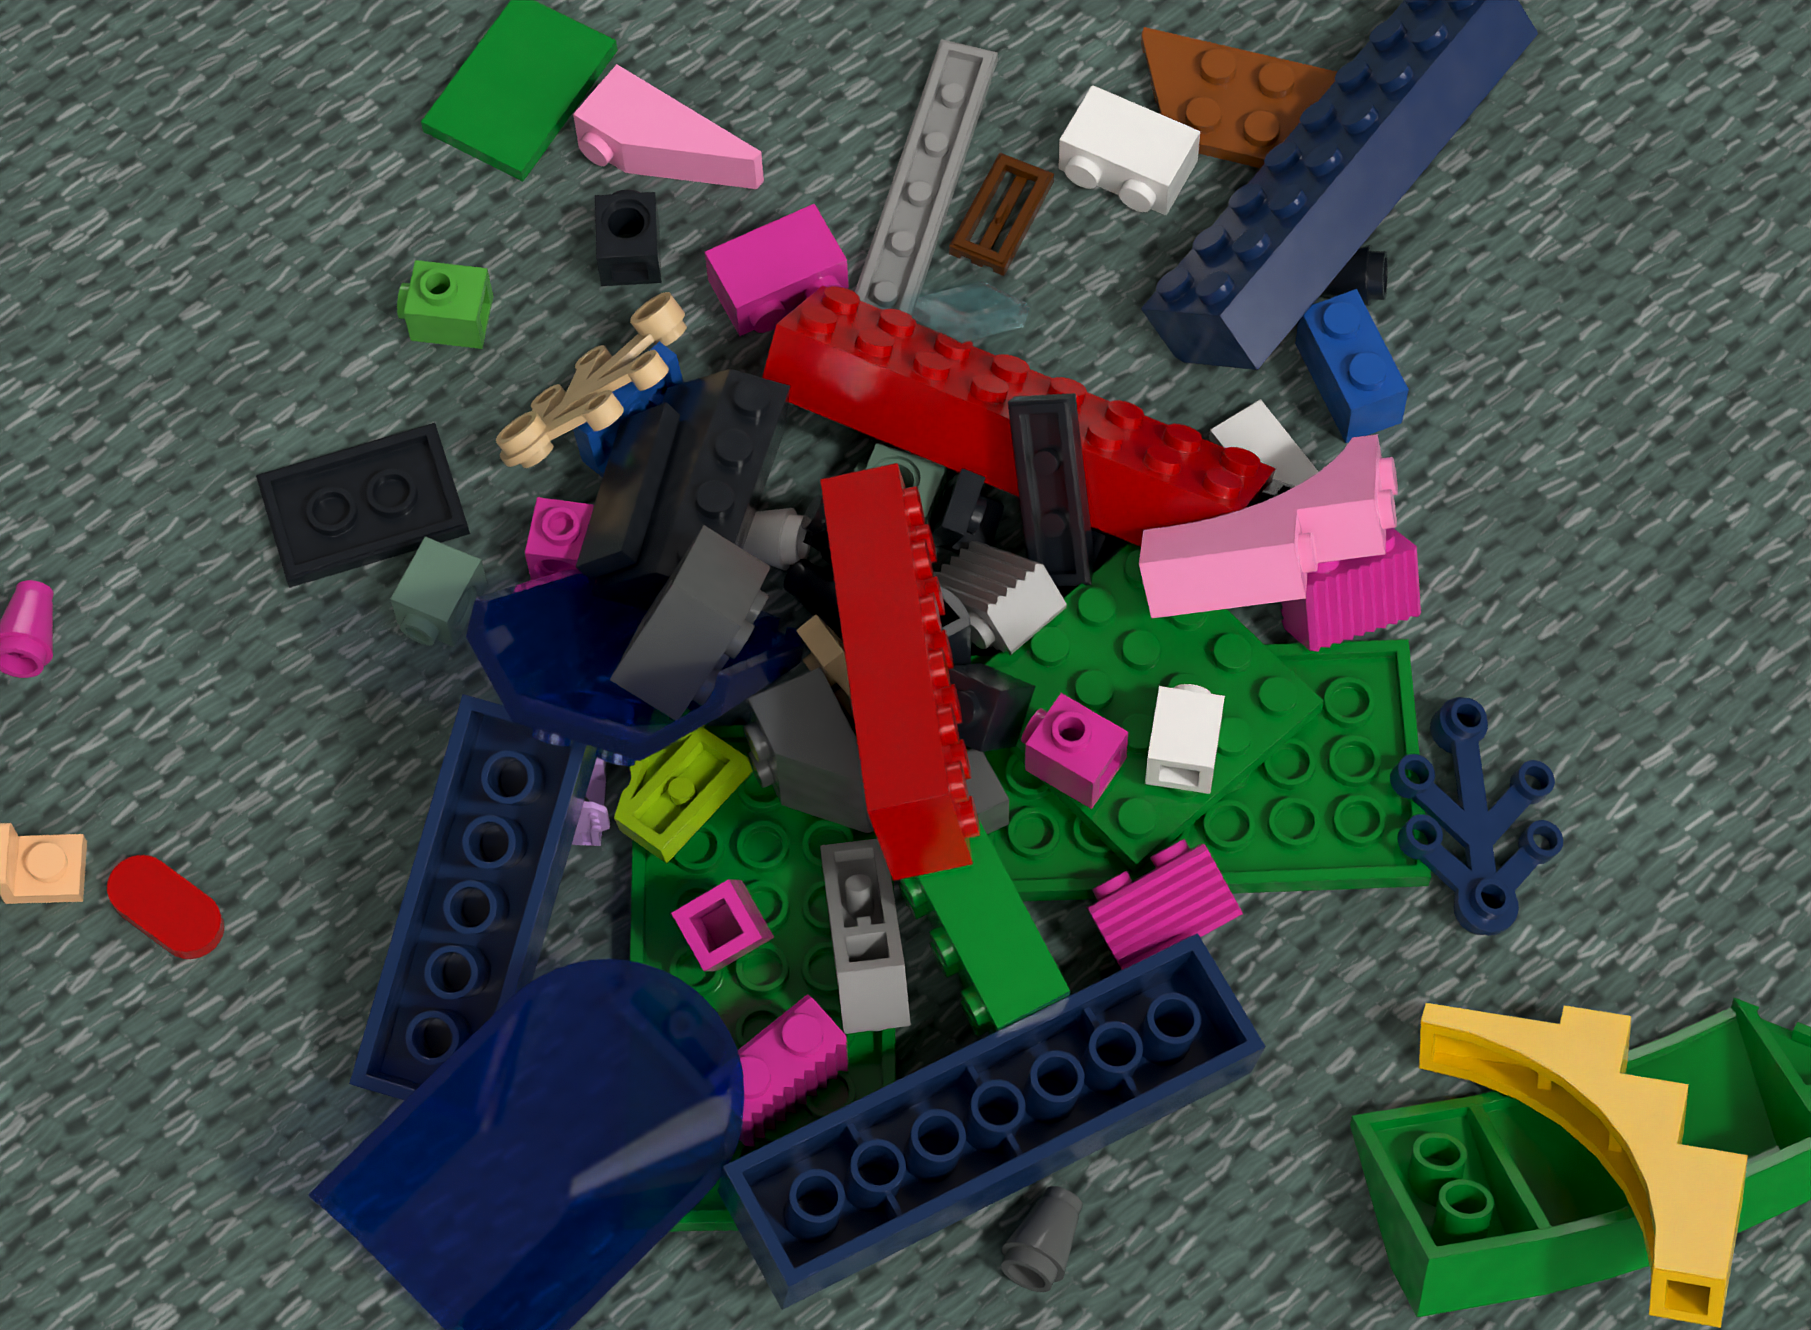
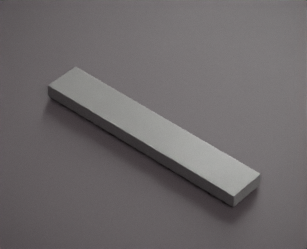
[855,39,998,316]

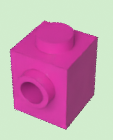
[1021,693,1128,809]

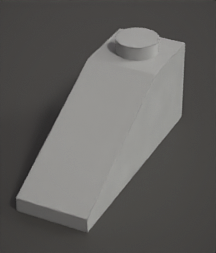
[820,839,911,1034]

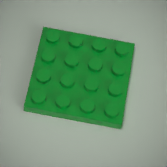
[985,543,1324,874]

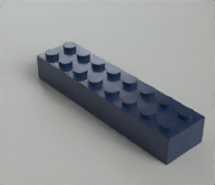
[1141,0,1538,370]
[718,933,1266,1310]

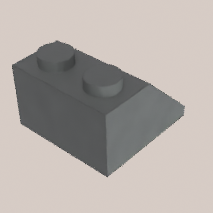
[743,667,874,833]

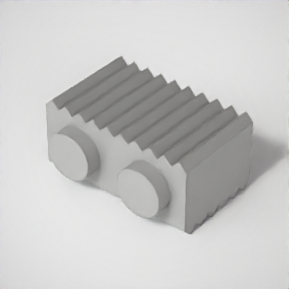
[933,541,1067,656]

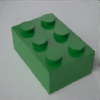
[898,818,1070,1037]

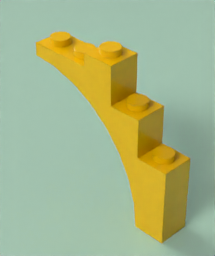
[1419,1003,1748,1328]

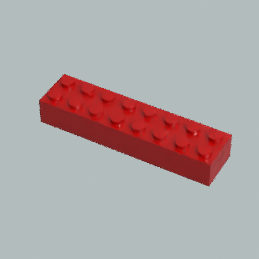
[762,286,1276,547]

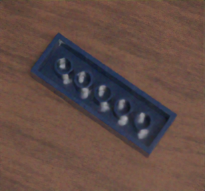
[349,694,603,1122]

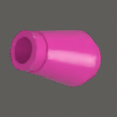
[0,580,54,678]

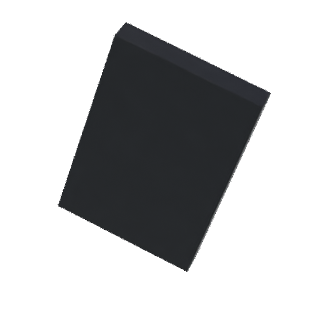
[256,423,470,588]

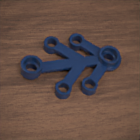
[1390,697,1563,936]

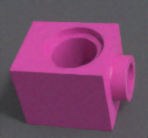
[525,497,596,592]

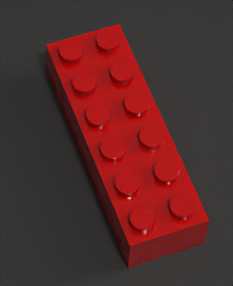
[820,463,980,881]

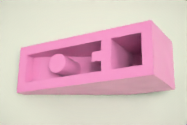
[573,64,764,189]

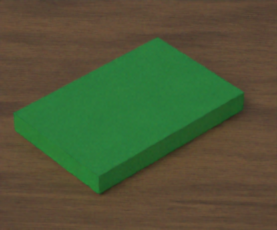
[421,0,618,182]

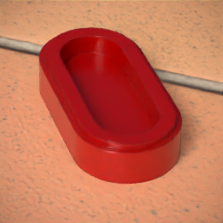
[107,855,224,959]

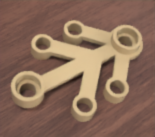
[496,292,687,468]

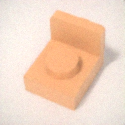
[0,823,87,904]

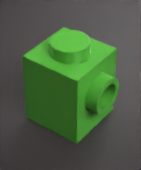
[397,260,494,349]

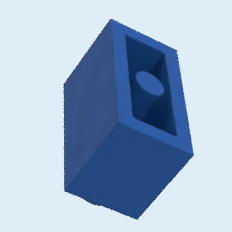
[1295,289,1409,443]

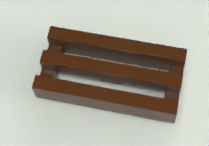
[949,153,1054,276]

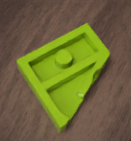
[614,705,753,864]

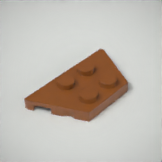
[1141,27,1337,168]

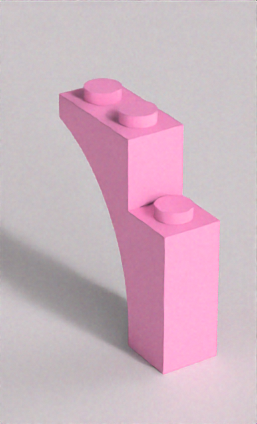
[1139,434,1398,618]

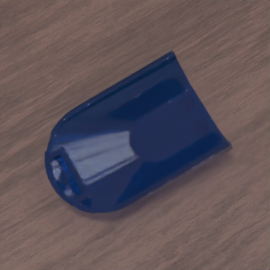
[466,569,806,766]
[308,959,744,1330]

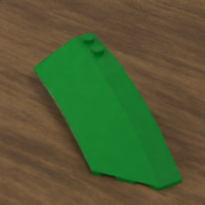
[1350,997,1811,1317]

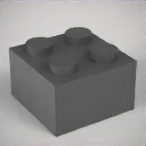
[610,525,770,722]

